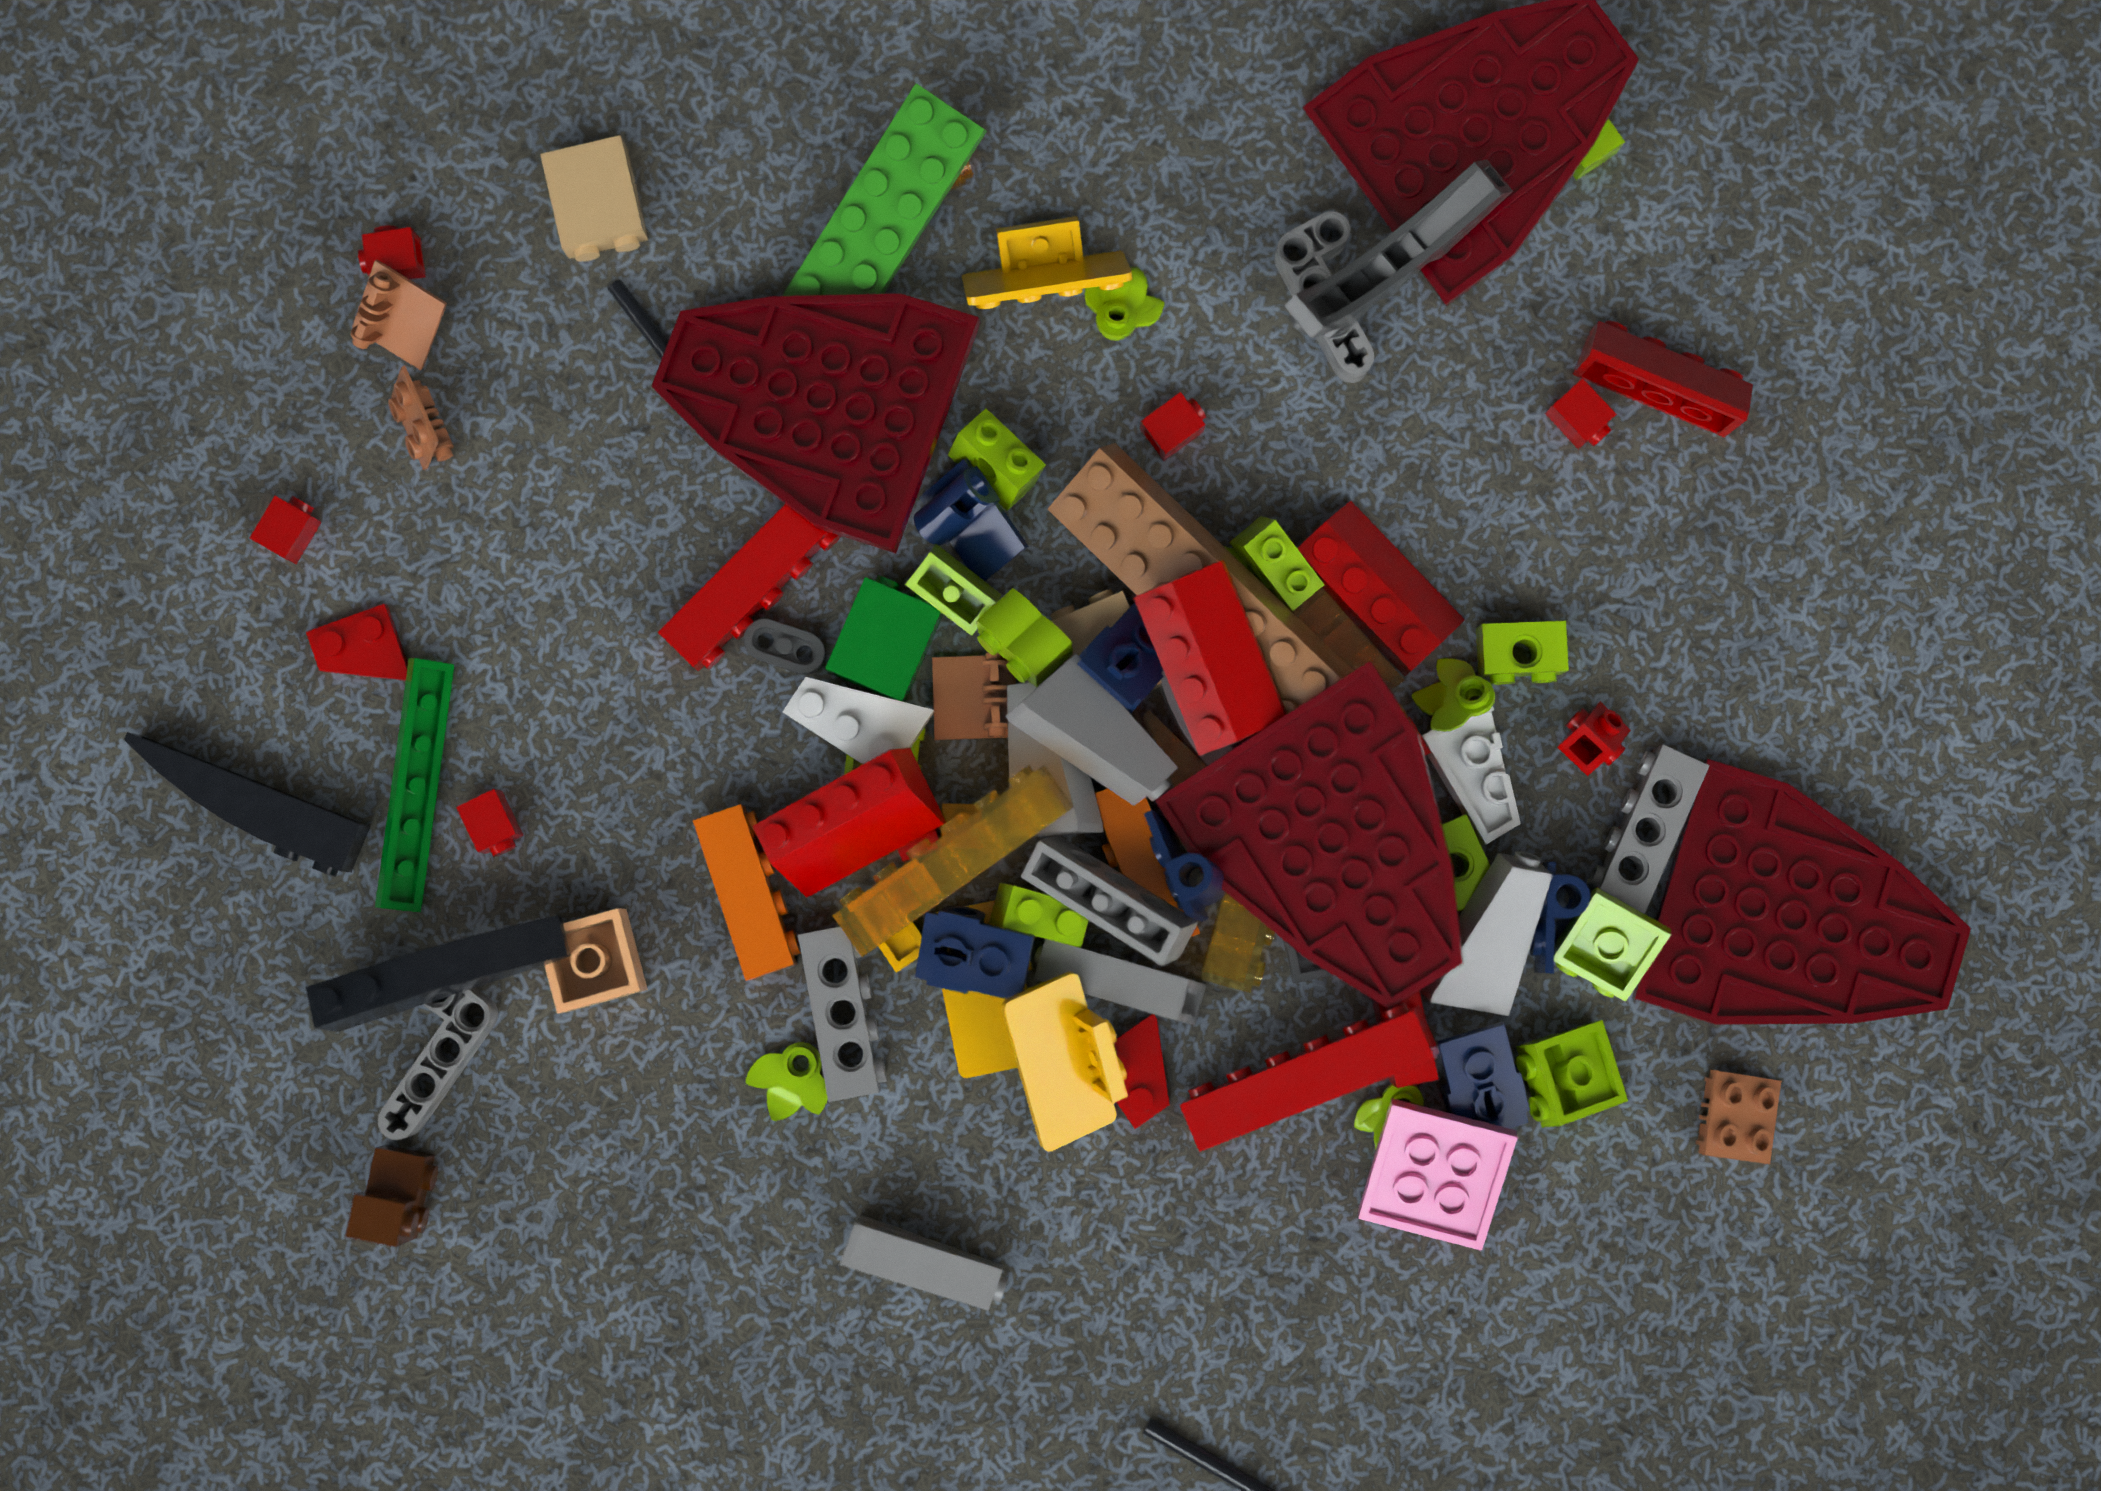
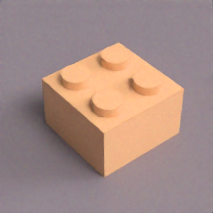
[545,908,648,1014]

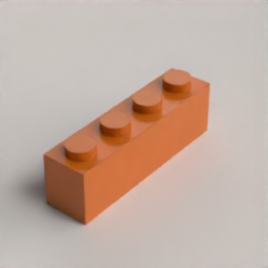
[1095,788,1200,937]
[693,804,801,981]

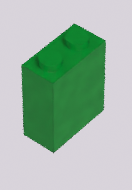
[825,575,943,702]

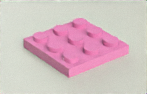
[1358,1099,1518,1251]

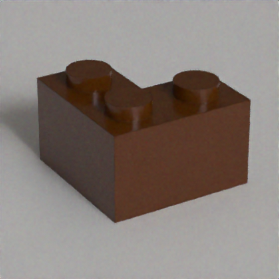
[345,1145,438,1247]

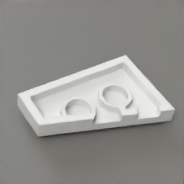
[783,677,935,764]
[1422,706,1521,846]

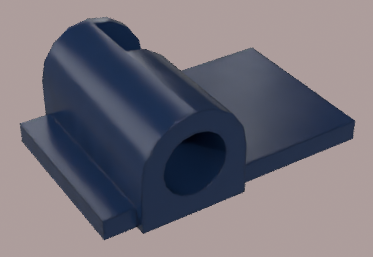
[913,458,1029,582]
[1077,602,1164,714]
[1144,810,1226,922]
[1530,862,1590,973]
[915,906,1034,999]
[1437,1022,1530,1129]

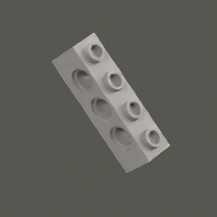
[1587,745,1710,914]
[1021,835,1198,966]
[798,925,887,1102]

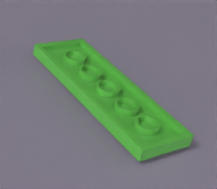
[783,83,987,296]

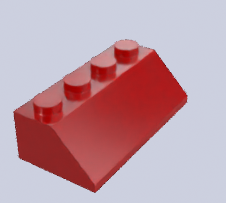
[1572,321,1753,438]
[1297,501,1465,676]
[1133,559,1287,756]
[753,747,946,898]

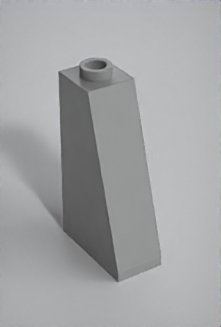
[1005,653,1178,806]
[1007,678,1103,837]
[1421,851,1553,1016]
[1033,939,1207,1025]
[840,1214,1008,1311]

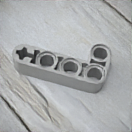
[1274,211,1374,383]
[378,988,498,1140]

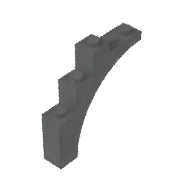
[1284,159,1513,339]

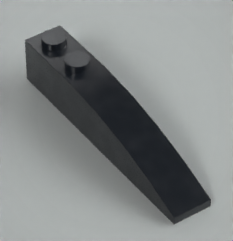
[124,732,371,877]
[306,915,571,1032]

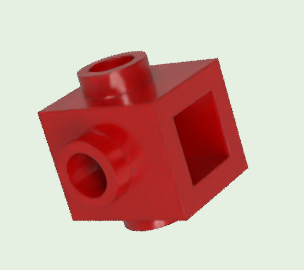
[1557,701,1631,776]

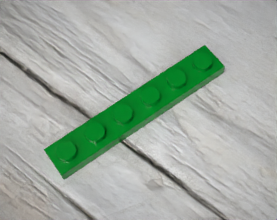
[375,658,455,913]

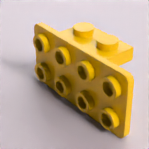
[962,216,1133,309]
[937,900,1032,1078]
[1001,971,1128,1152]

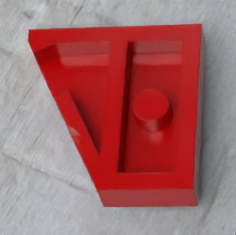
[306,604,408,681]
[1113,1014,1170,1129]

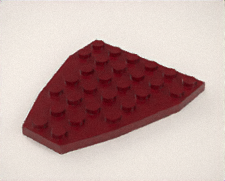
[1302,0,1639,306]
[651,293,981,553]
[1155,661,1464,1009]
[1632,759,1971,1025]

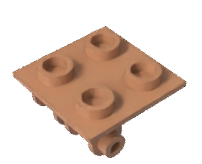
[350,260,447,370]
[388,366,454,471]
[932,653,1016,740]
[1695,1069,1781,1164]

